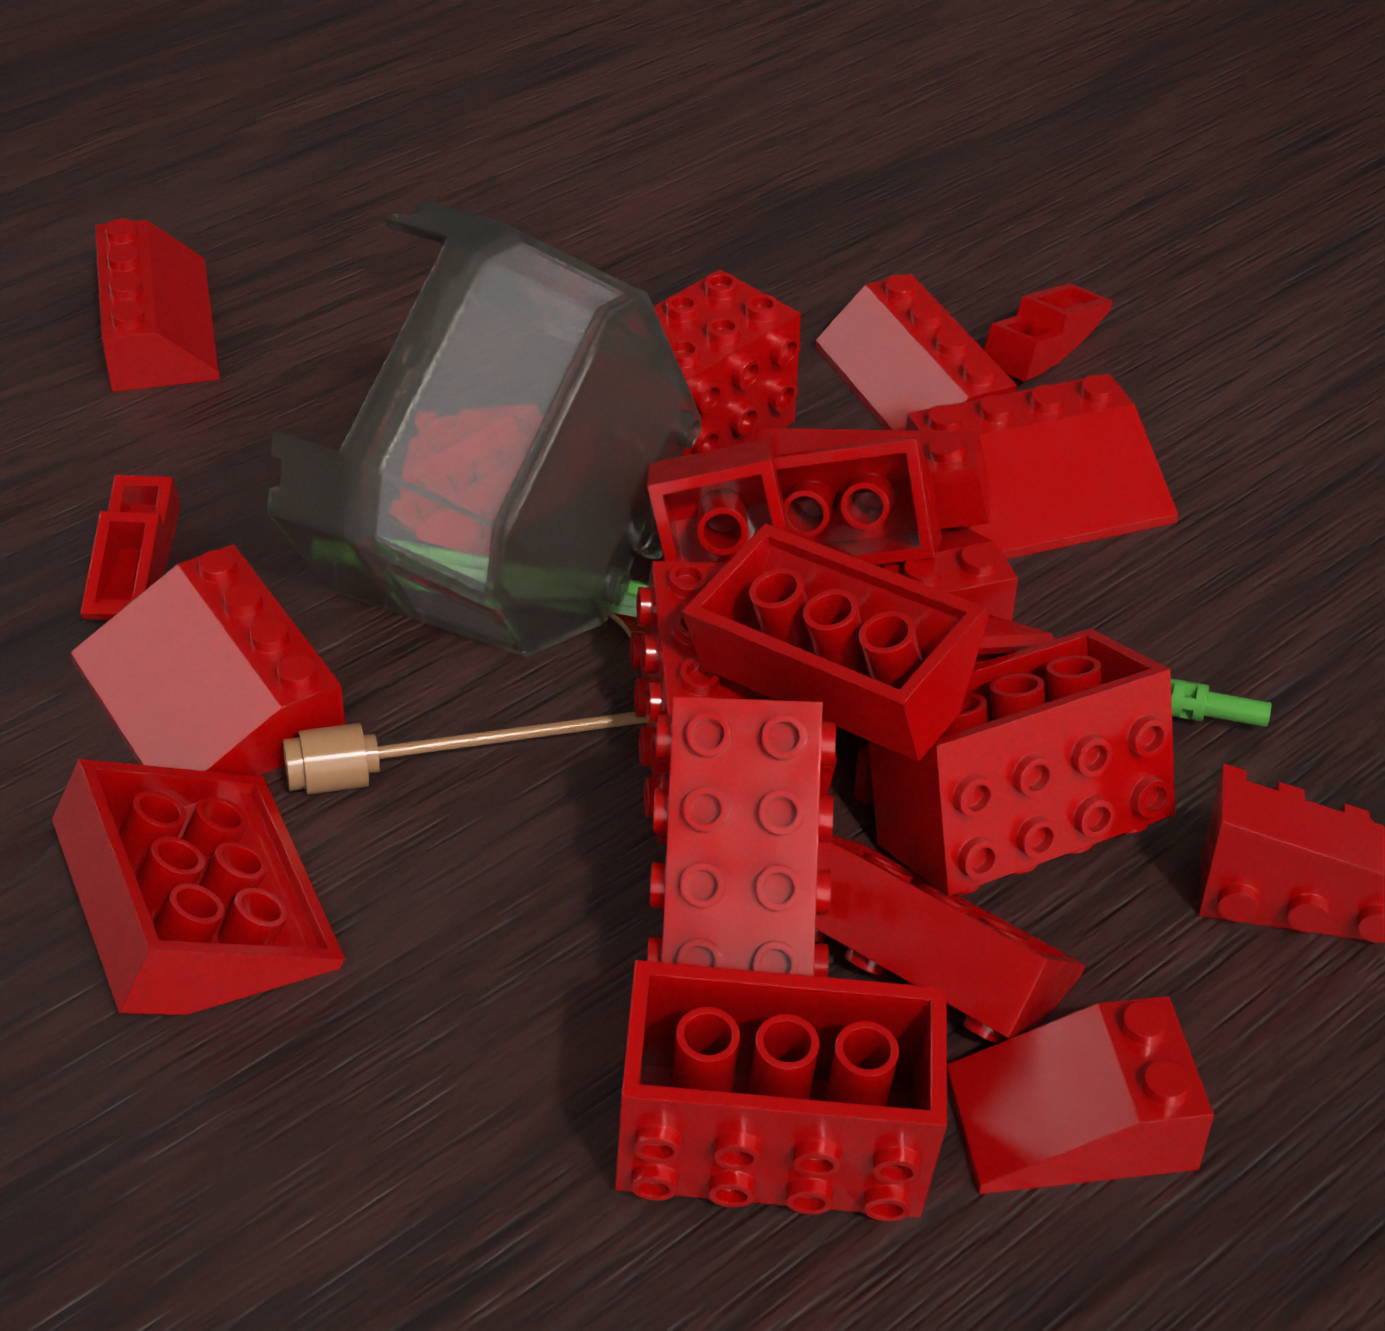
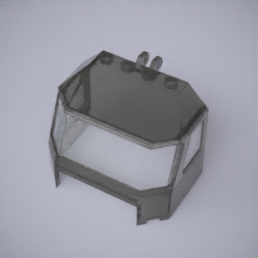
[267,202,702,658]

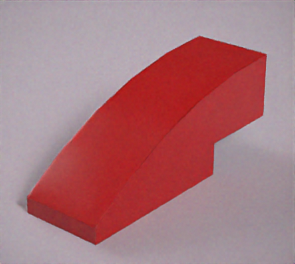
[984,283,1113,382]
[81,475,181,620]

